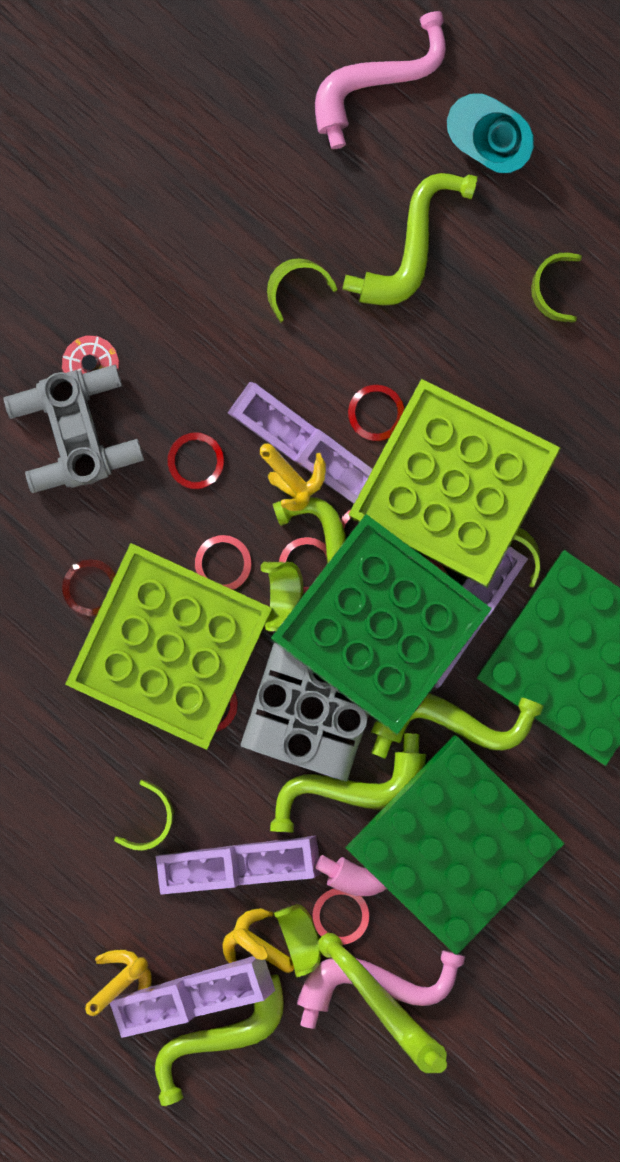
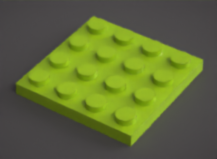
[348,379,560,588]
[65,543,272,750]

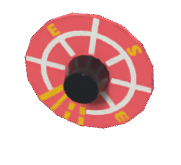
[62,335,119,384]

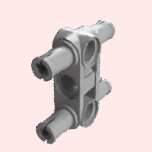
[3,364,144,493]

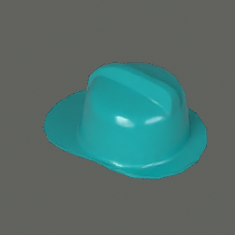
[447,93,534,173]

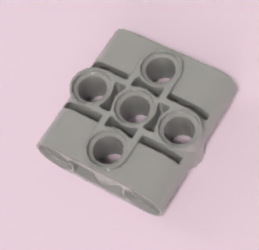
[240,643,369,781]

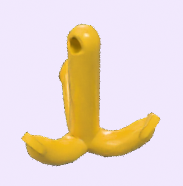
[260,443,326,511]
[222,908,294,973]
[85,950,152,1016]

